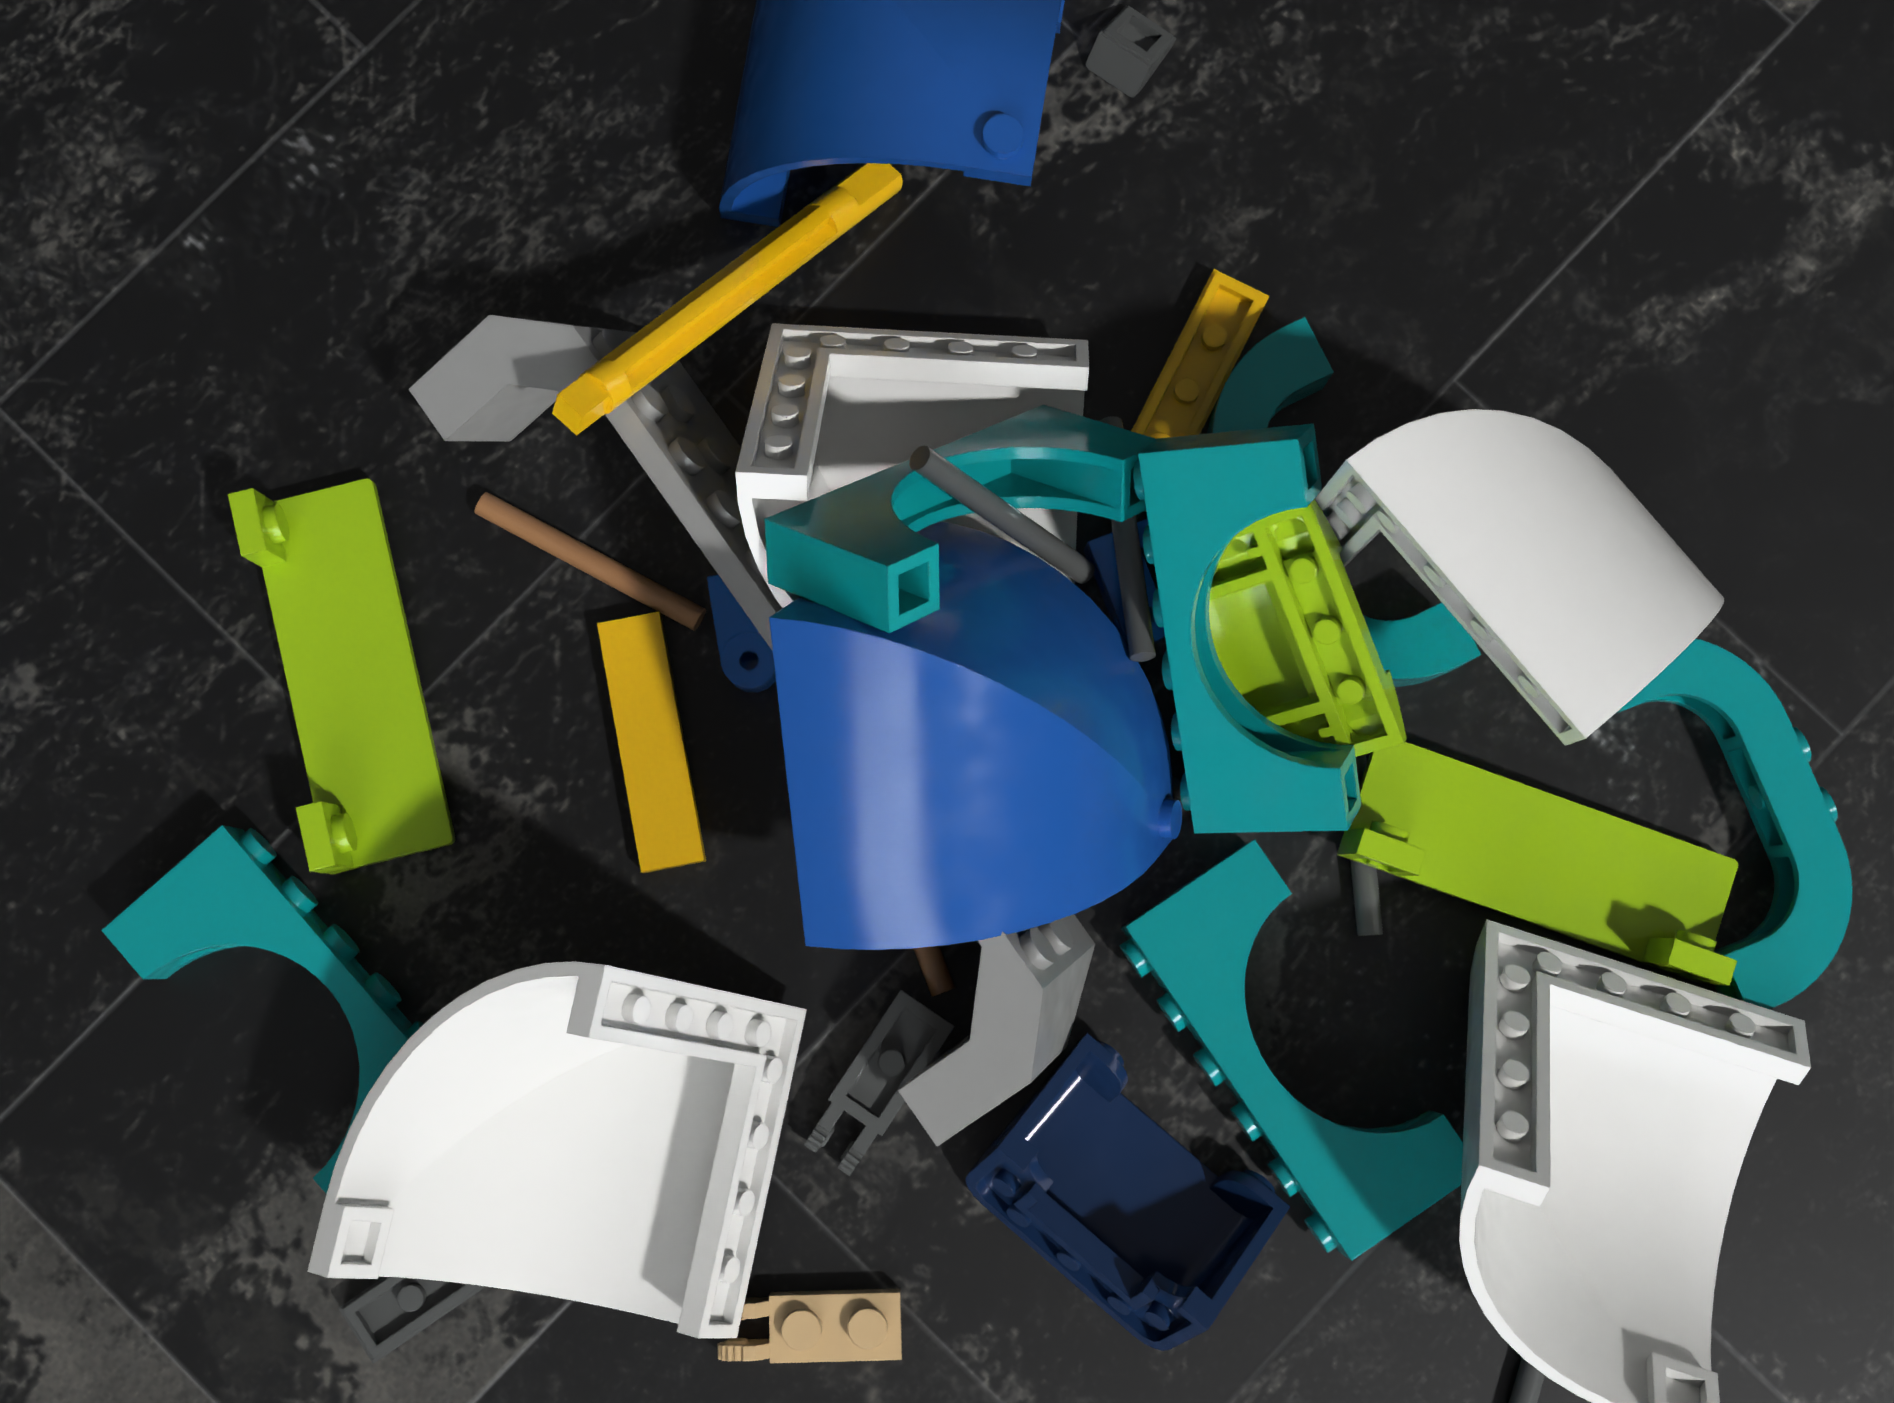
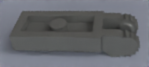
[804,990,955,1176]

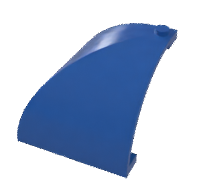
[719,0,1065,227]
[769,522,1182,950]

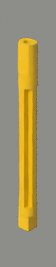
[552,163,903,436]

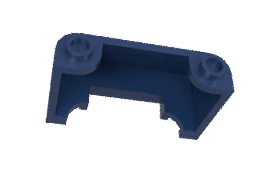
[965,1033,1290,1351]

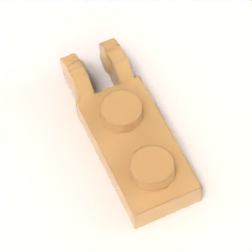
[717,1289,902,1363]

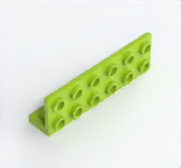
[228,478,455,875]
[1337,742,1738,986]

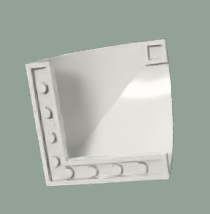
[735,323,1089,608]
[1315,409,1724,746]
[1459,919,1811,1403]
[307,961,807,1339]

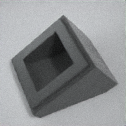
[1086,5,1177,97]

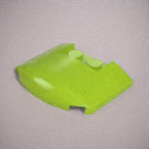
[1209,499,1407,757]

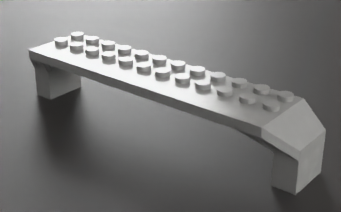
[409,315,1095,1146]

